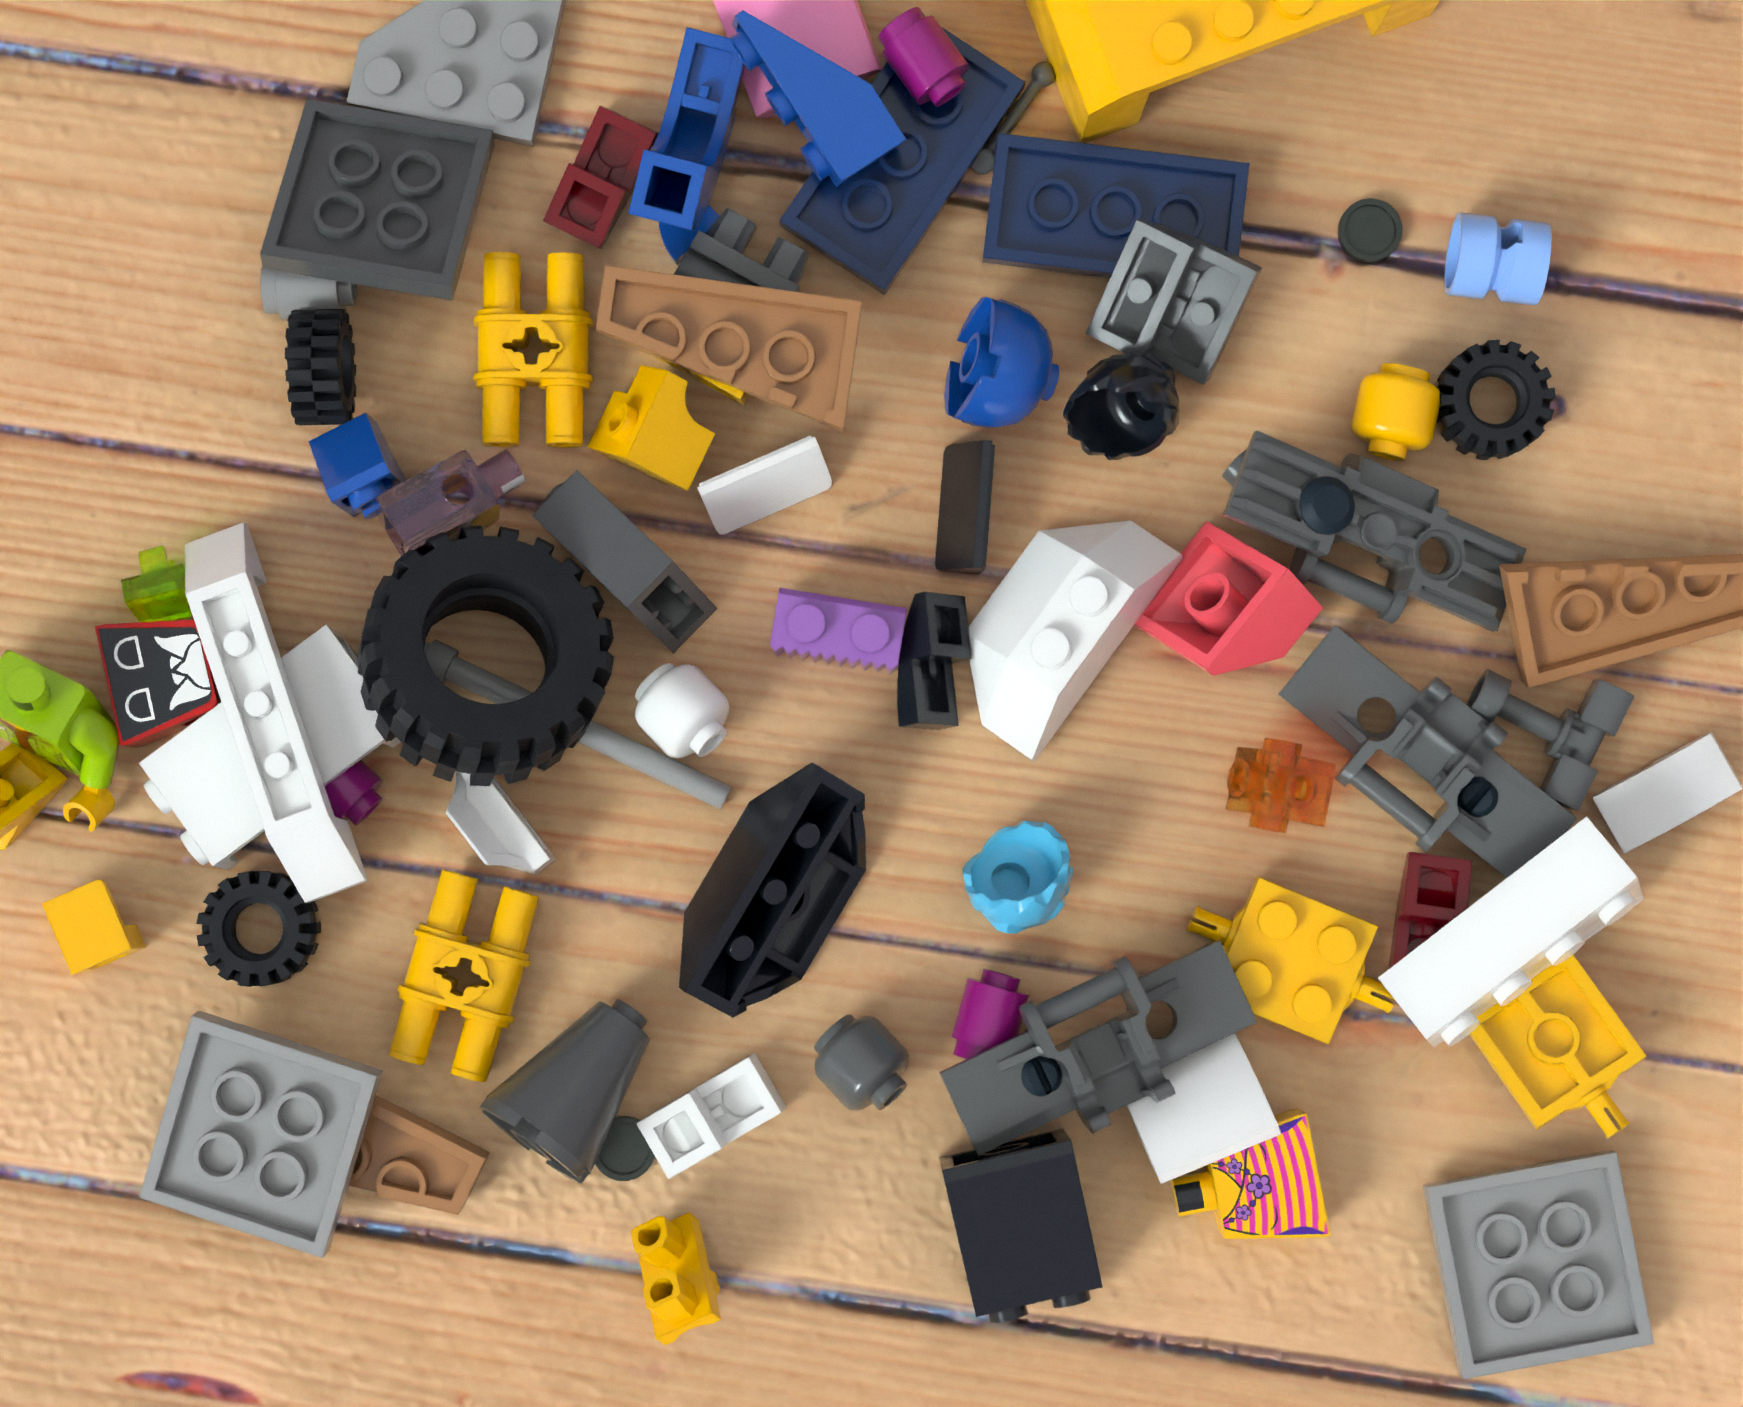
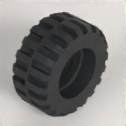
[358,525,614,786]

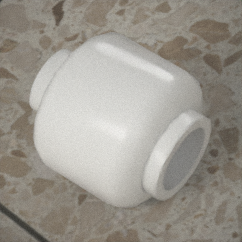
[635,663,730,758]

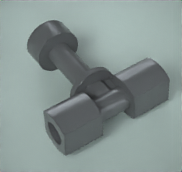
[1467,669,1634,811]

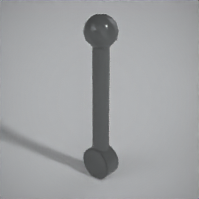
[971,62,1056,175]

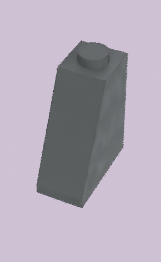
[532,470,718,654]

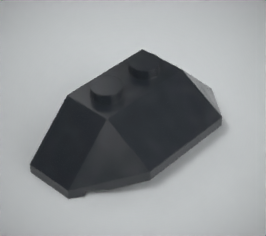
[679,763,866,1018]

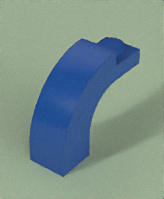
[628,27,745,230]

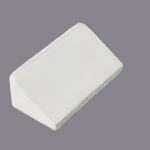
[697,435,832,535]

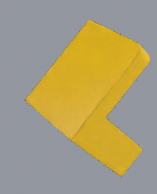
[42,880,146,975]

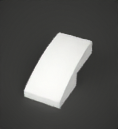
[1593,732,1743,853]
[636,1053,787,1179]

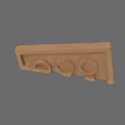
[596,265,862,432]
[1499,554,1743,688]

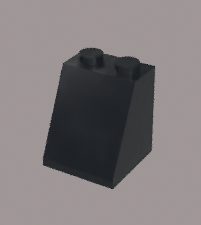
[939,1129,1103,1323]

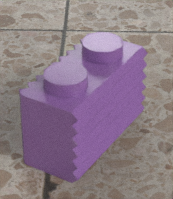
[770,588,907,674]

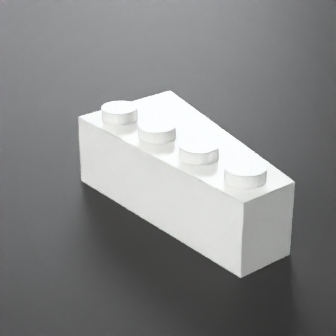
[1378,816,1644,1047]

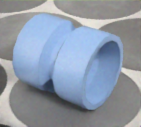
[1444,212,1552,306]

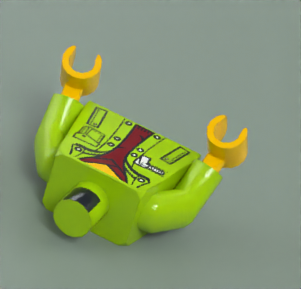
[0,650,119,832]

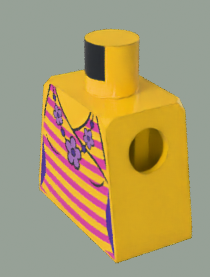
[1171,1108,1331,1239]

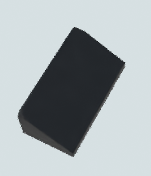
[935,440,995,574]

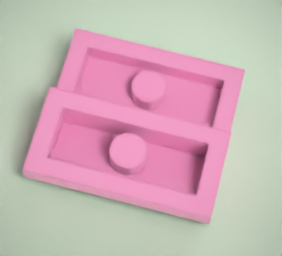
[713,0,882,119]

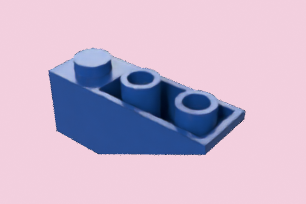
[729,10,906,187]

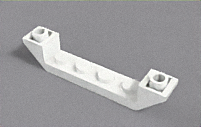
[185,522,368,903]

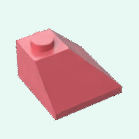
[1134,521,1323,676]

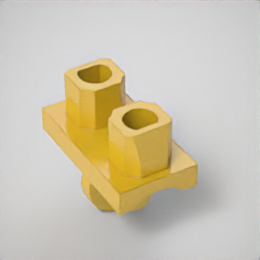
[631,1212,721,1346]

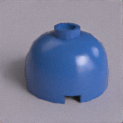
[944,297,1059,428]

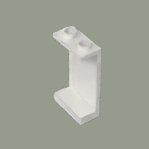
[139,624,401,870]

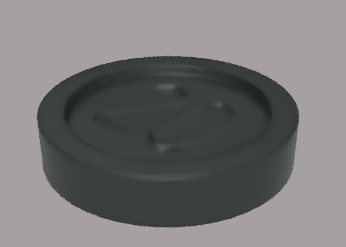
[1338,198,1402,263]
[595,1116,655,1181]

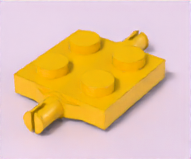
[1187,876,1396,1045]
[1469,955,1646,1139]

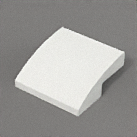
[1126,1033,1281,1184]

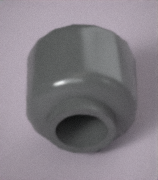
[814,1014,909,1110]

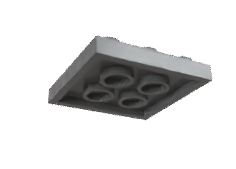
[260,99,494,301]

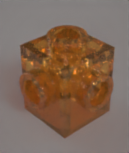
[1226,738,1336,834]

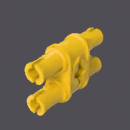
[473,252,594,448]
[388,869,540,1083]

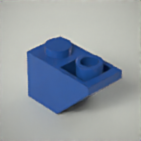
[308,413,406,519]

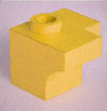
[587,365,715,491]

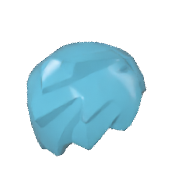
[962,820,1073,934]

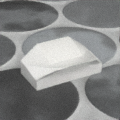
[446,771,556,875]

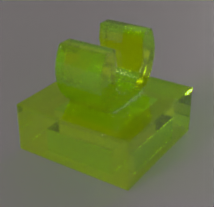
[121,546,193,622]

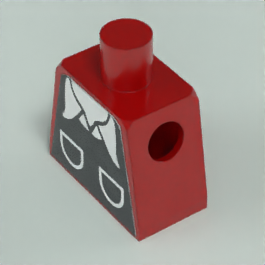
[95,619,221,748]

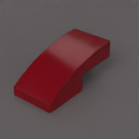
[543,106,658,249]
[1388,852,1473,969]

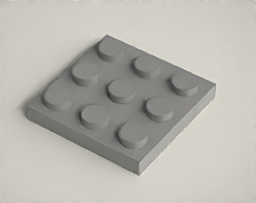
[139,1011,383,1258]
[1422,1150,1654,1379]

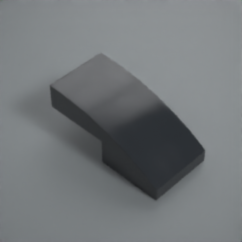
[897,591,972,730]

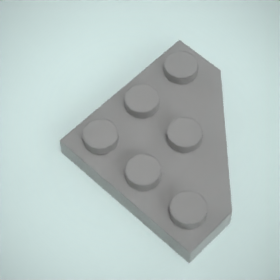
[346,0,566,147]

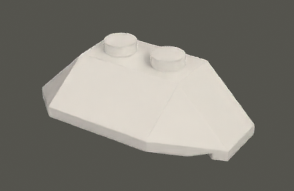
[968,520,1183,762]

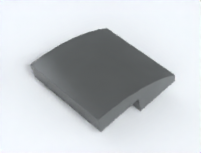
[1085,218,1262,385]

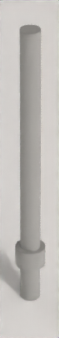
[424,640,731,810]

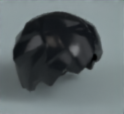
[1063,352,1180,460]

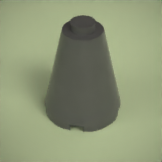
[480,999,650,1185]

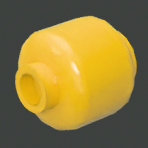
[1351,363,1441,461]

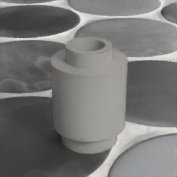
[260,266,357,320]

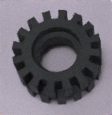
[285,309,356,426]
[1436,340,1556,460]
[196,871,321,987]

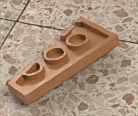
[349,1095,490,1215]

